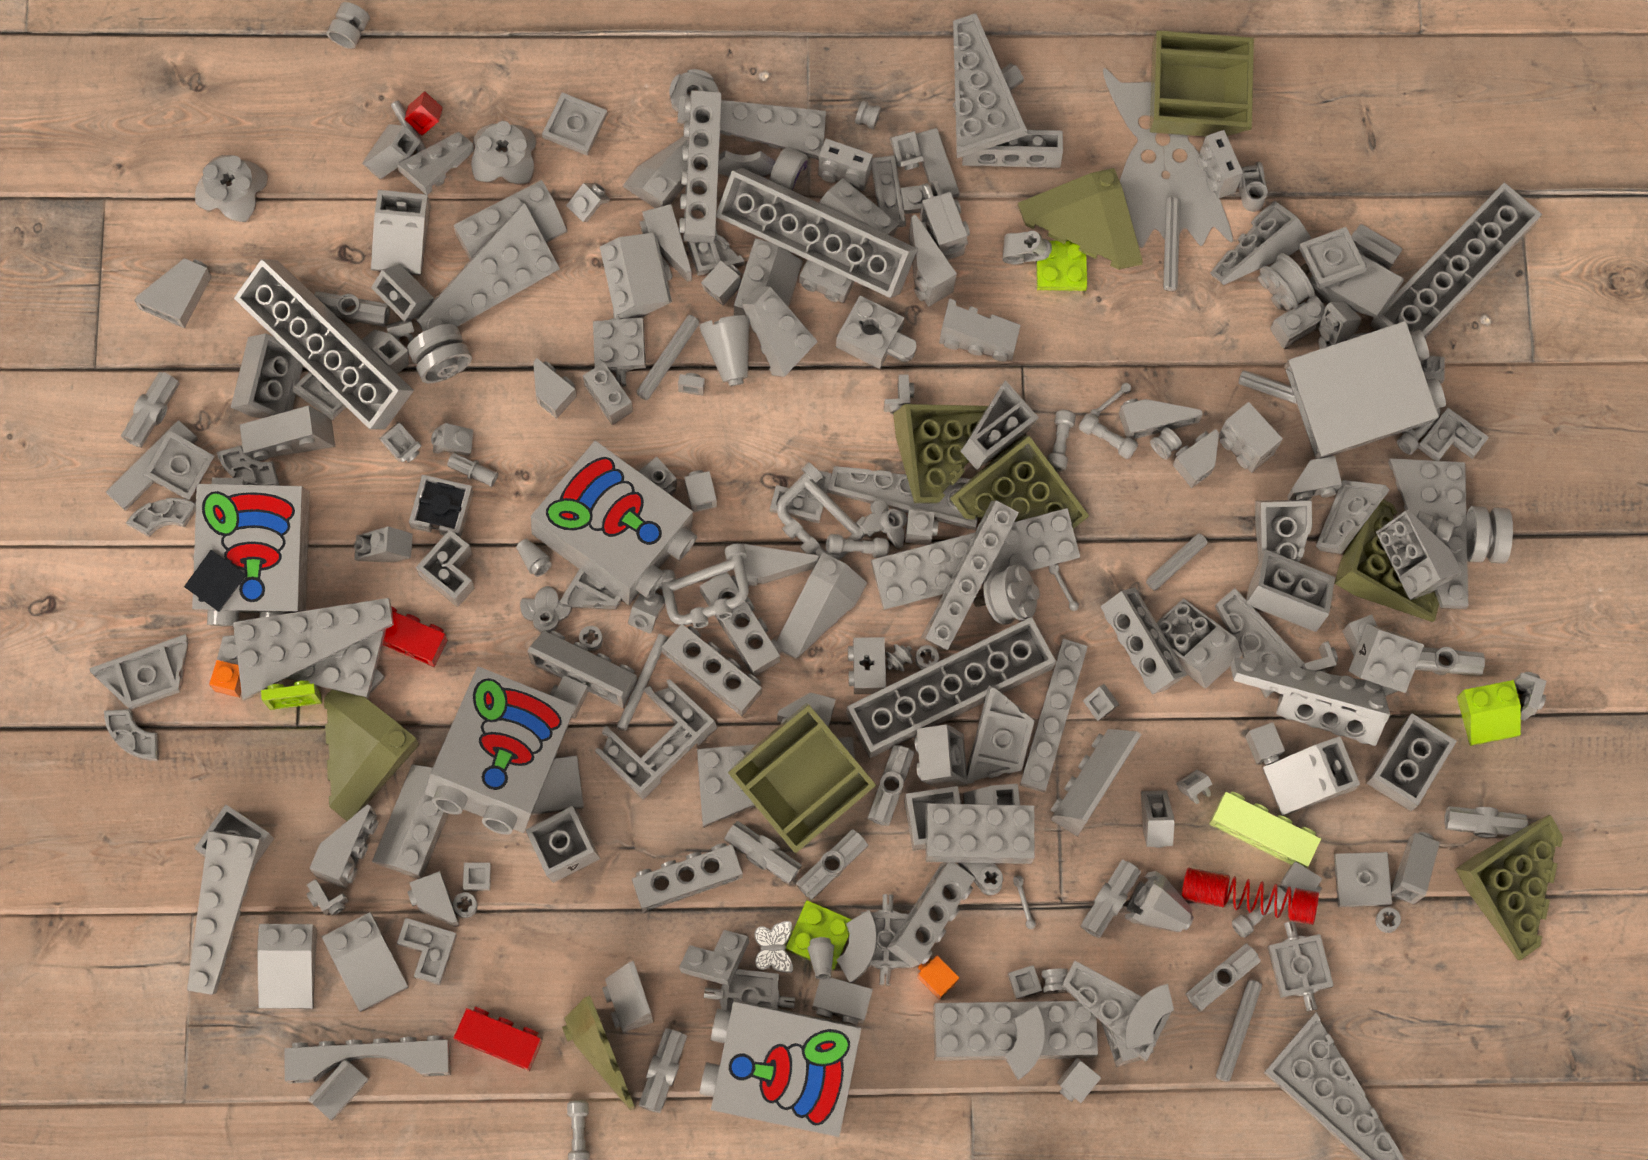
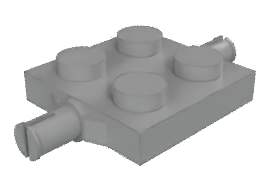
[593,309,646,387]
[861,894,912,986]
[1268,921,1334,1012]
[704,969,795,1011]

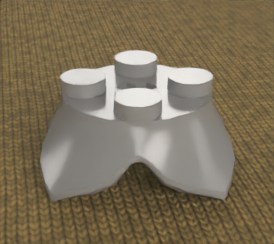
[471,121,536,184]
[195,155,268,222]

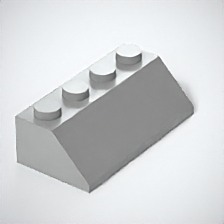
[454,180,567,260]
[528,631,637,708]
[372,764,449,879]

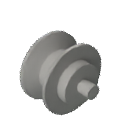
[885,644,913,672]

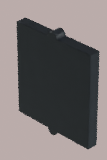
[184,550,246,612]

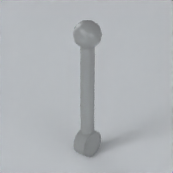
[1090,383,1131,417]
[1049,564,1079,611]
[1013,876,1036,929]

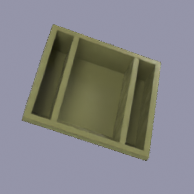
[1150,30,1254,137]
[728,703,876,854]

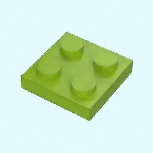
[1036,241,1087,291]
[261,681,322,710]
[785,900,852,971]

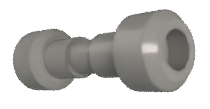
[1047,409,1076,471]
[1079,413,1138,459]
[826,534,889,558]
[1232,886,1289,938]
[567,1100,590,1160]

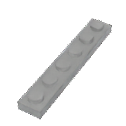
[1020,639,1088,793]

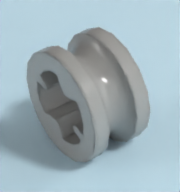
[579,626,603,651]
[915,645,939,670]
[453,893,478,918]
[1375,907,1401,933]

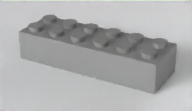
[933,1001,1098,1061]

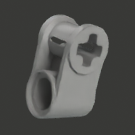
[1238,162,1268,212]
[1002,231,1052,265]
[958,863,1003,895]

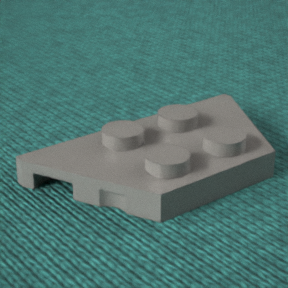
[89,634,189,710]
[967,685,1034,784]

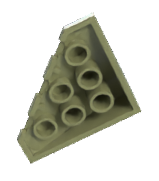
[1018,168,1143,270]
[893,404,988,503]
[949,435,1089,529]
[1334,499,1439,622]
[324,689,419,821]
[1455,815,1563,961]
[562,995,635,1111]

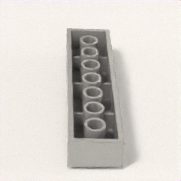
[716,168,918,298]
[1370,182,1542,339]
[234,259,414,429]
[846,617,1056,759]

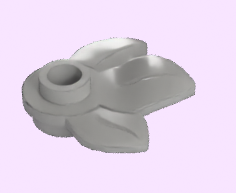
[520,586,572,633]

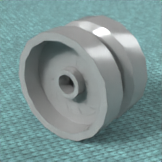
[407,324,472,383]
[1466,506,1513,564]

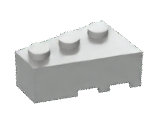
[742,286,818,377]
[939,298,1021,361]
[960,380,1039,470]
[240,405,335,461]

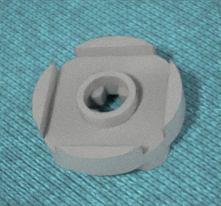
[669,69,718,112]

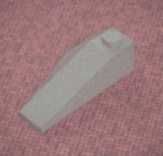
[1255,500,1312,563]

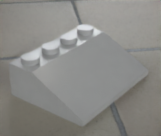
[1050,729,1142,837]

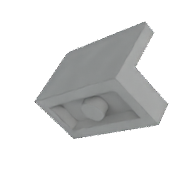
[1351,224,1402,270]
[308,1059,369,1121]

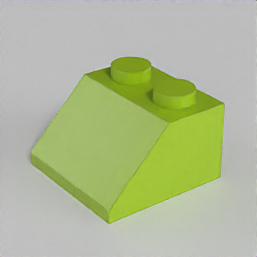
[1457,680,1521,746]

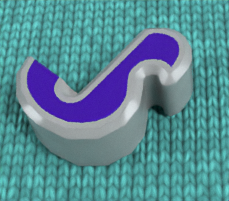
[769,147,809,191]

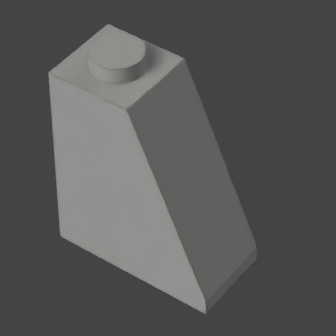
[134,258,211,328]
[1391,832,1440,904]

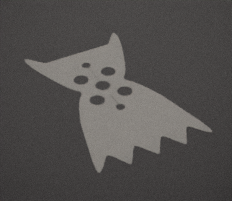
[1103,68,1233,248]

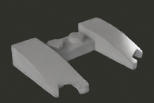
[595,679,717,800]

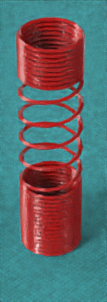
[1182,867,1319,925]

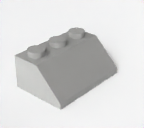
[819,178,899,237]
[600,233,672,319]
[734,238,803,317]
[231,333,303,418]
[1246,549,1335,632]

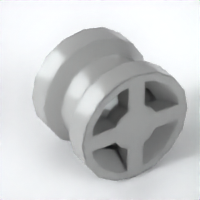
[855,100,882,130]
[1150,427,1182,459]
[1042,969,1068,994]

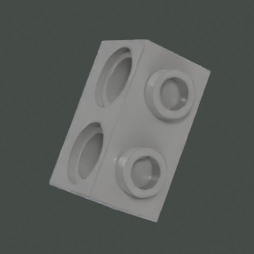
[583,363,633,425]

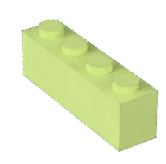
[1209,792,1321,868]

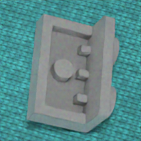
[1514,672,1547,721]

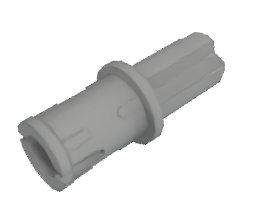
[447,453,498,487]

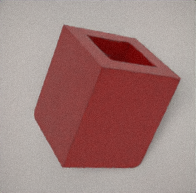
[404,91,443,136]

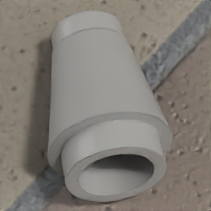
[516,539,552,577]
[807,937,834,979]

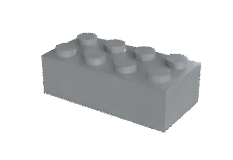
[925,804,1035,864]

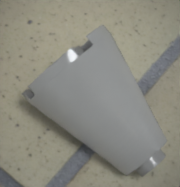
[699,315,749,386]

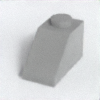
[1141,791,1175,848]
[407,871,459,927]

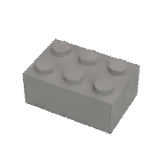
[1366,713,1457,811]

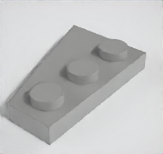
[398,132,474,195]
[1316,480,1390,554]

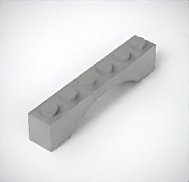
[285,1036,451,1084]

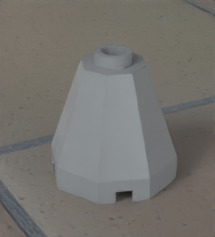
[1125,871,1194,932]

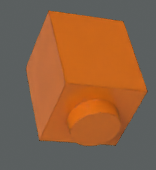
[209,660,242,698]
[917,955,960,1000]

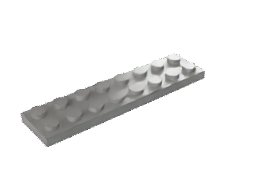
[871,508,1080,610]

